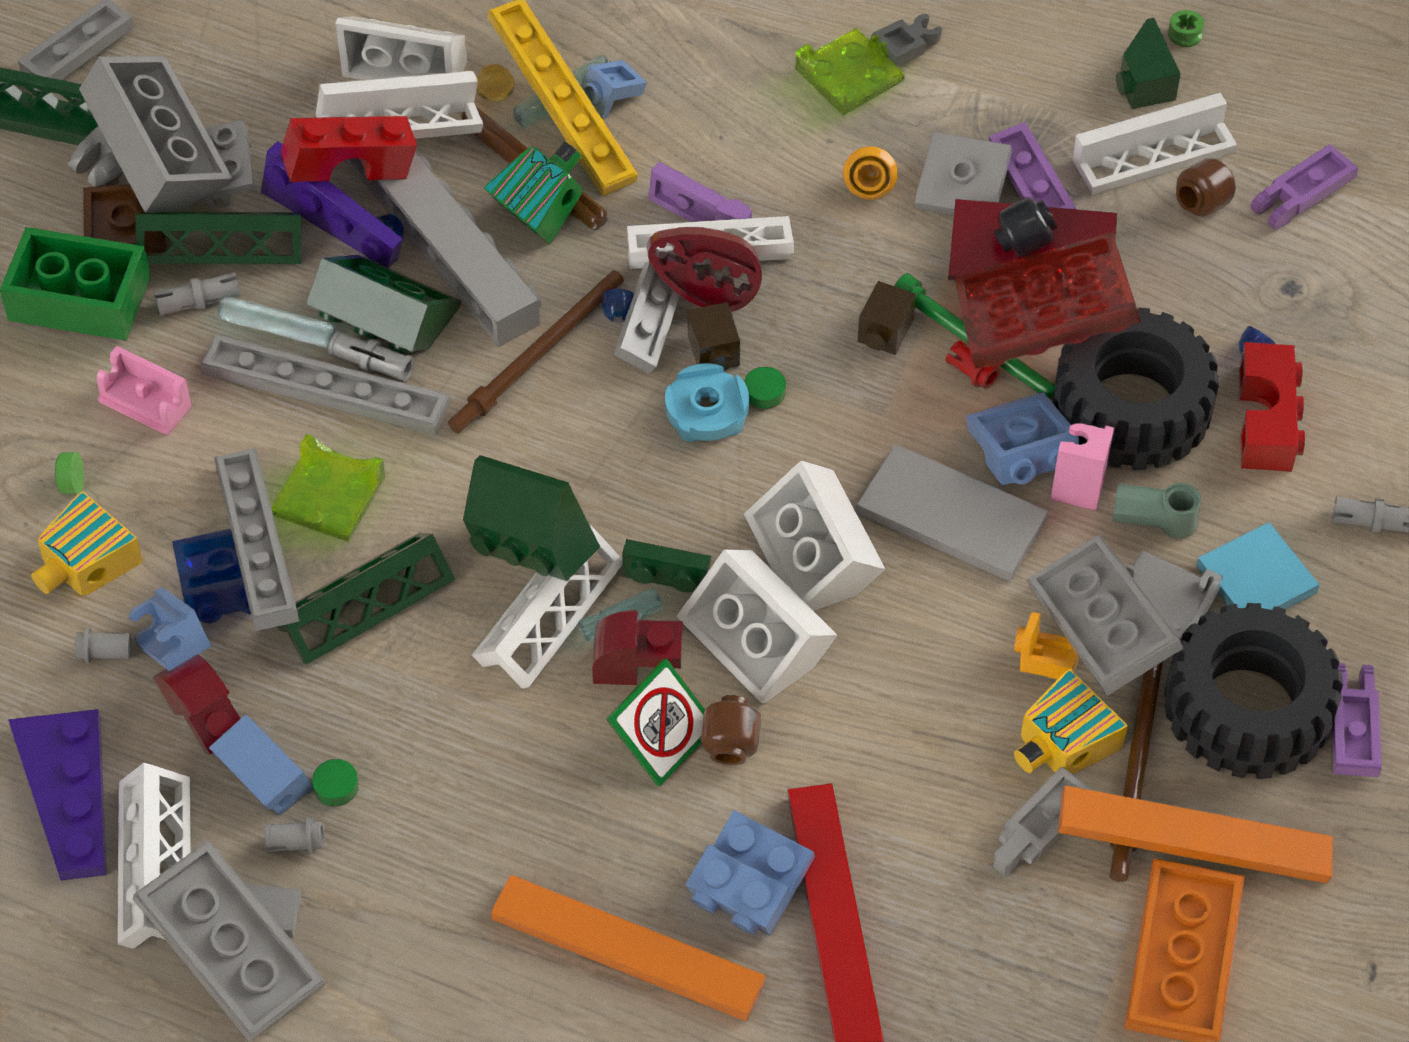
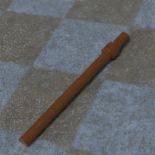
[448,270,624,433]
[1109,662,1163,882]

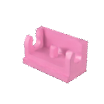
[97,346,192,436]
[1050,424,1114,510]

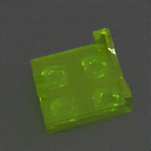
[795,27,905,116]
[271,433,386,542]

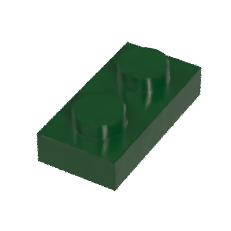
[622,539,711,592]

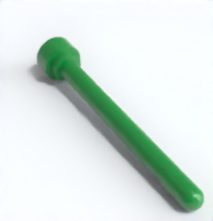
[894,273,1055,398]

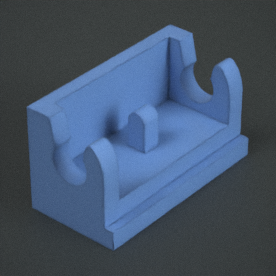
[128,587,211,671]
[209,714,313,815]

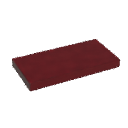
[948,199,1118,294]

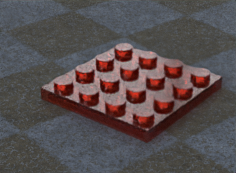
[954,232,1141,369]

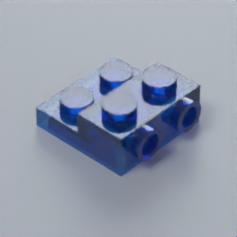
[172,529,251,624]

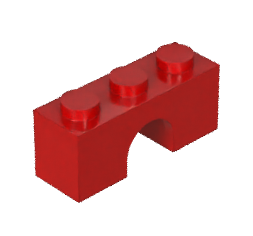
[281,116,417,182]
[1239,342,1305,472]

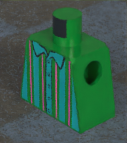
[483,141,583,245]

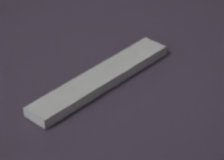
[200,334,450,436]
[214,449,299,631]

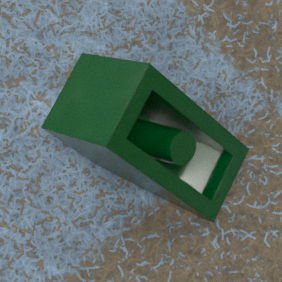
[1116,18,1181,109]

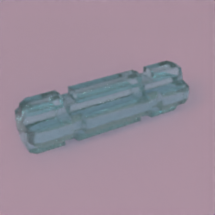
[578,589,662,641]

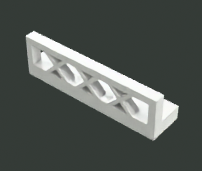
[316,71,483,139]
[1072,93,1237,195]
[627,216,794,269]
[472,526,622,689]
[118,763,191,949]

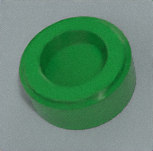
[744,366,786,409]
[312,759,359,806]

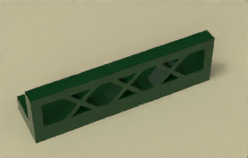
[0,67,98,146]
[136,212,301,264]
[277,532,456,664]

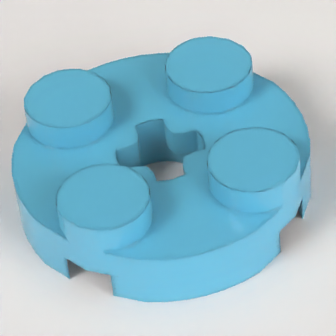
[665,363,749,442]

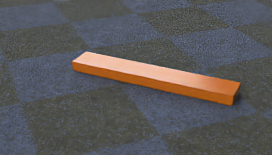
[1058,785,1333,884]
[491,875,766,1022]

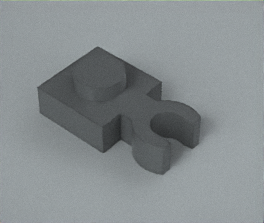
[870,14,942,68]

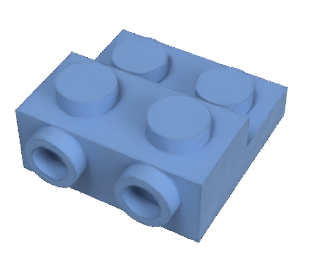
[966,392,1079,486]
[685,810,815,936]

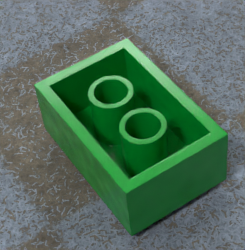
[0,227,151,341]

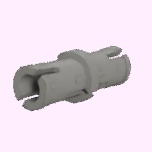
[154,272,241,317]
[328,330,414,382]
[1332,495,1409,533]

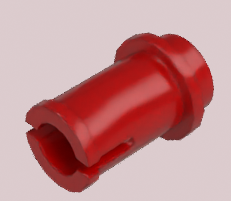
[945,340,1000,389]

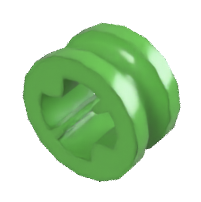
[1168,10,1204,47]

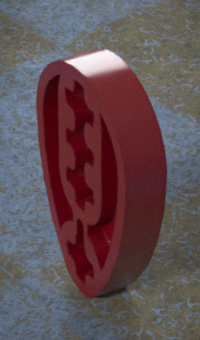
[647,227,762,312]

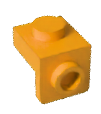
[1014,612,1080,679]

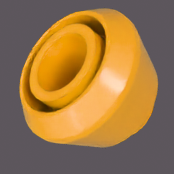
[843,146,898,200]

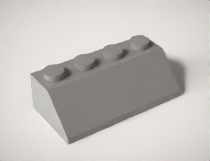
[79,56,232,213]

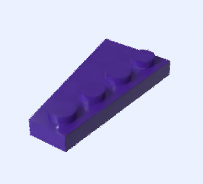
[261,141,403,268]
[8,709,107,881]

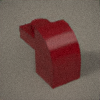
[592,610,683,685]
[153,654,241,755]

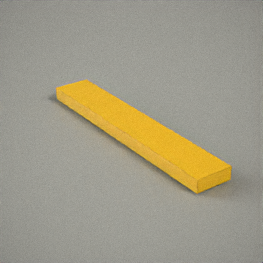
[488,0,638,196]

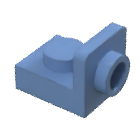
[581,60,647,119]

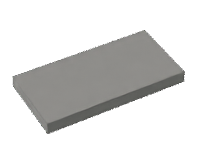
[856,444,1049,582]
[1026,534,1183,696]
[133,840,326,1042]

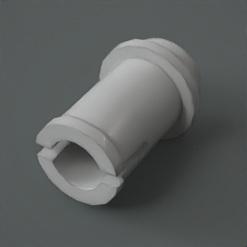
[75,628,132,663]
[265,817,325,854]

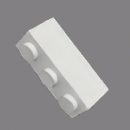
[335,16,467,80]
[744,461,886,611]
[676,549,838,703]

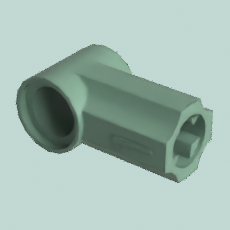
[1113,483,1201,538]

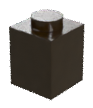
[857,281,916,355]
[688,302,740,371]

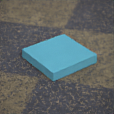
[1196,522,1320,610]

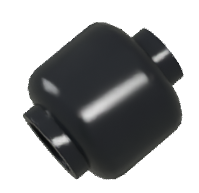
[994,197,1058,258]

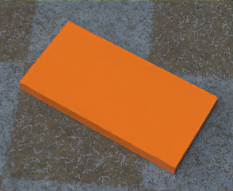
[1124,858,1245,1042]

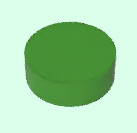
[55,452,84,495]

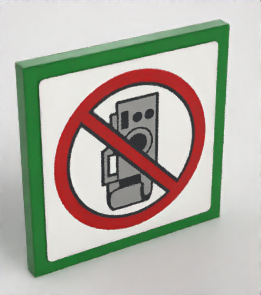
[606,659,705,786]

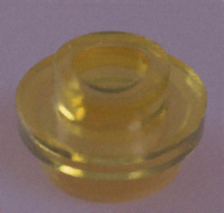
[476,64,515,101]

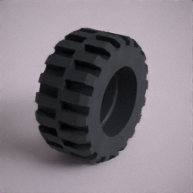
[1053,307,1219,470]
[1164,603,1343,779]

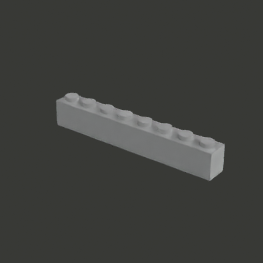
[346,153,542,347]

